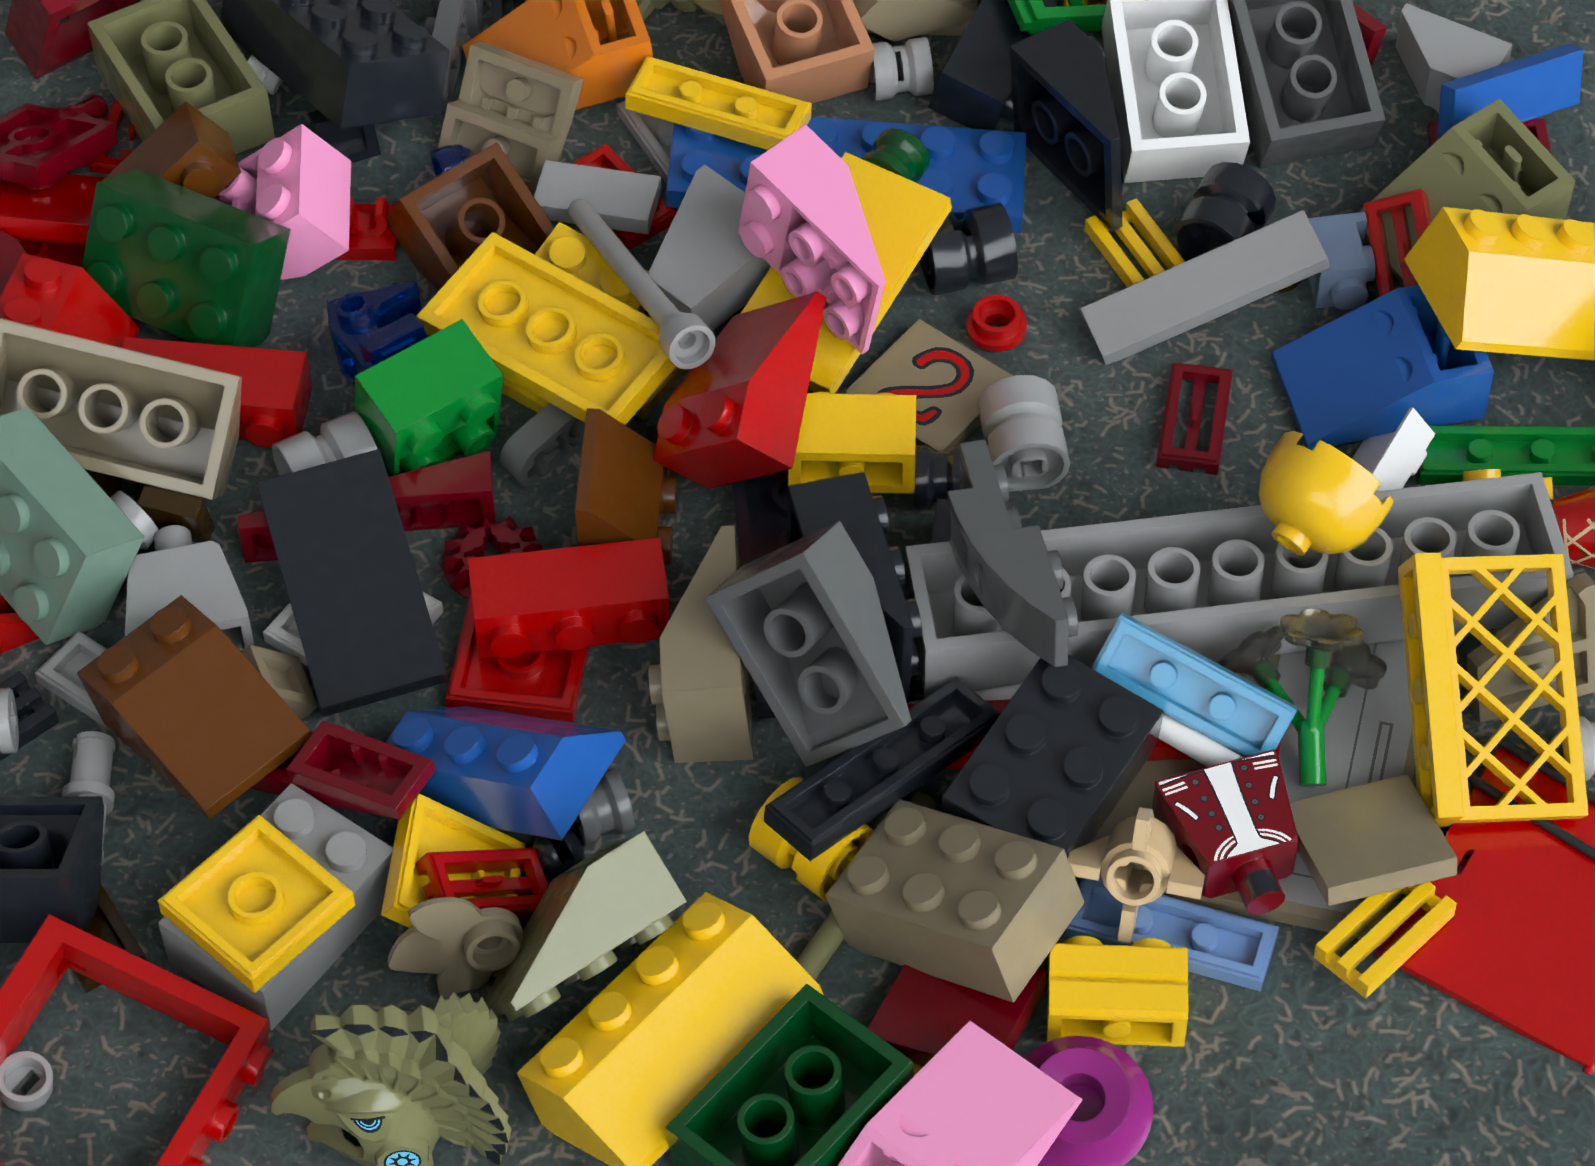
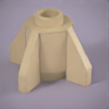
[1068,807,1205,943]

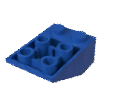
[1271,285,1494,450]

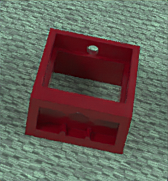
[5,0,141,79]

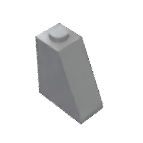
[648,164,771,332]

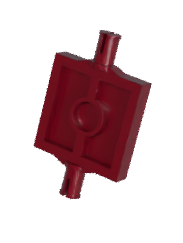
[0,94,118,190]

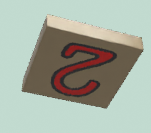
[846,319,1013,452]

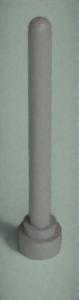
[568,199,715,369]

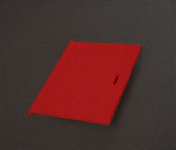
[1374,747,1595,1076]

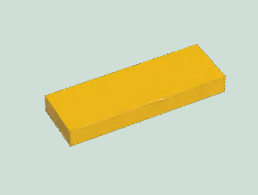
[625,56,812,150]

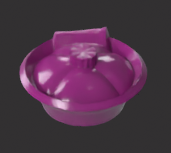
[1024,1036,1153,1166]

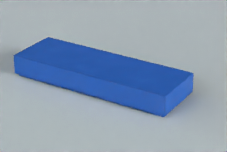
[1437,43,1584,139]

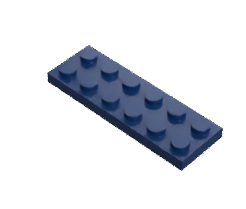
[666,117,1026,234]

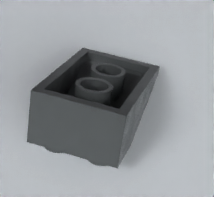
[705,521,911,767]

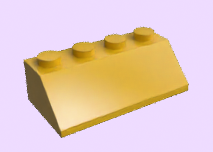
[1404,207,1595,361]
[517,892,824,1166]

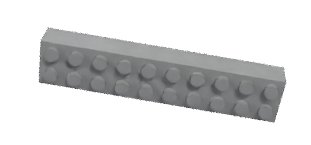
[904,472,1574,697]

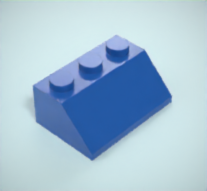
[386,706,626,840]

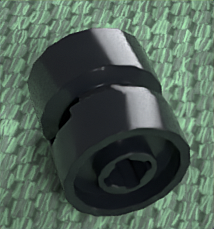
[1171,162,1276,262]
[919,203,1018,296]

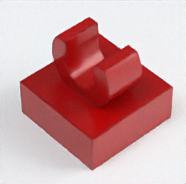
[336,197,398,261]

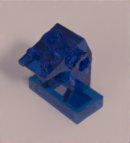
[327,281,427,387]

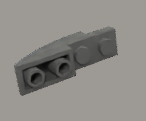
[948,440,1078,667]

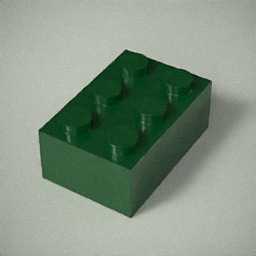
[82,168,290,348]
[665,984,914,1166]

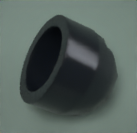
[532,829,585,882]

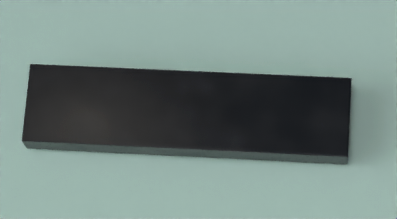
[764,677,1001,861]

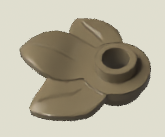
[387,897,523,997]

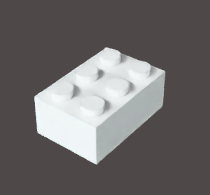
[1101,0,1250,183]

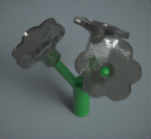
[1218,608,1387,787]

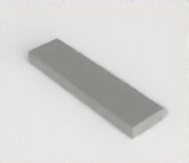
[1080,210,1330,365]

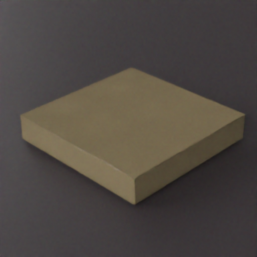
[1290,774,1457,906]

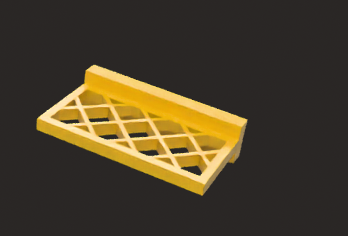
[1398,553,1589,827]

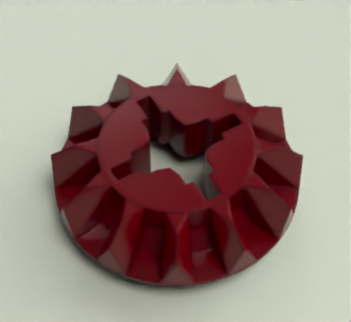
[442,514,543,599]

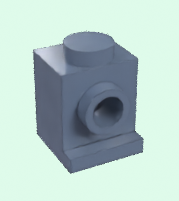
[1308,212,1375,310]

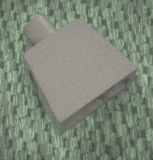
[125,525,255,653]

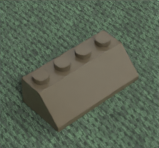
[0,318,242,500]

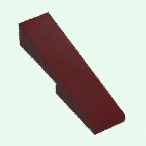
[238,451,496,563]
[250,720,436,820]

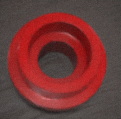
[966,294,1027,352]

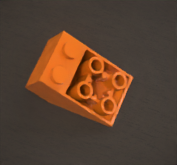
[462,0,653,110]

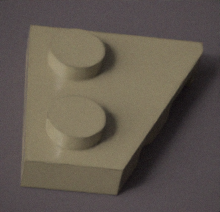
[1467,572,1595,723]

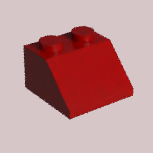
[0,253,139,347]

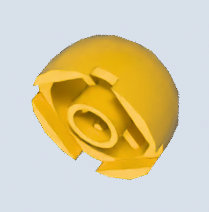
[1258,431,1394,556]

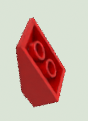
[653,292,826,489]

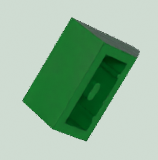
[354,319,503,477]

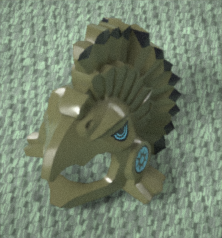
[270,992,512,1166]

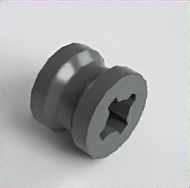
[573,768,635,846]

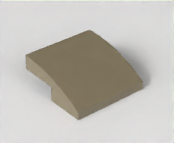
[435,41,584,195]

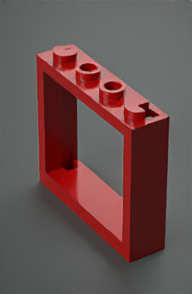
[0,914,274,1166]

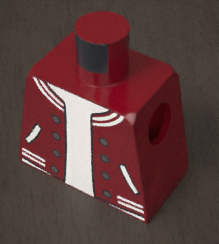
[1152,749,1298,915]

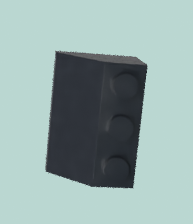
[0,796,104,944]

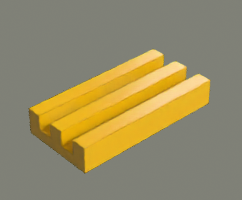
[1084,198,1185,287]
[1314,882,1457,999]

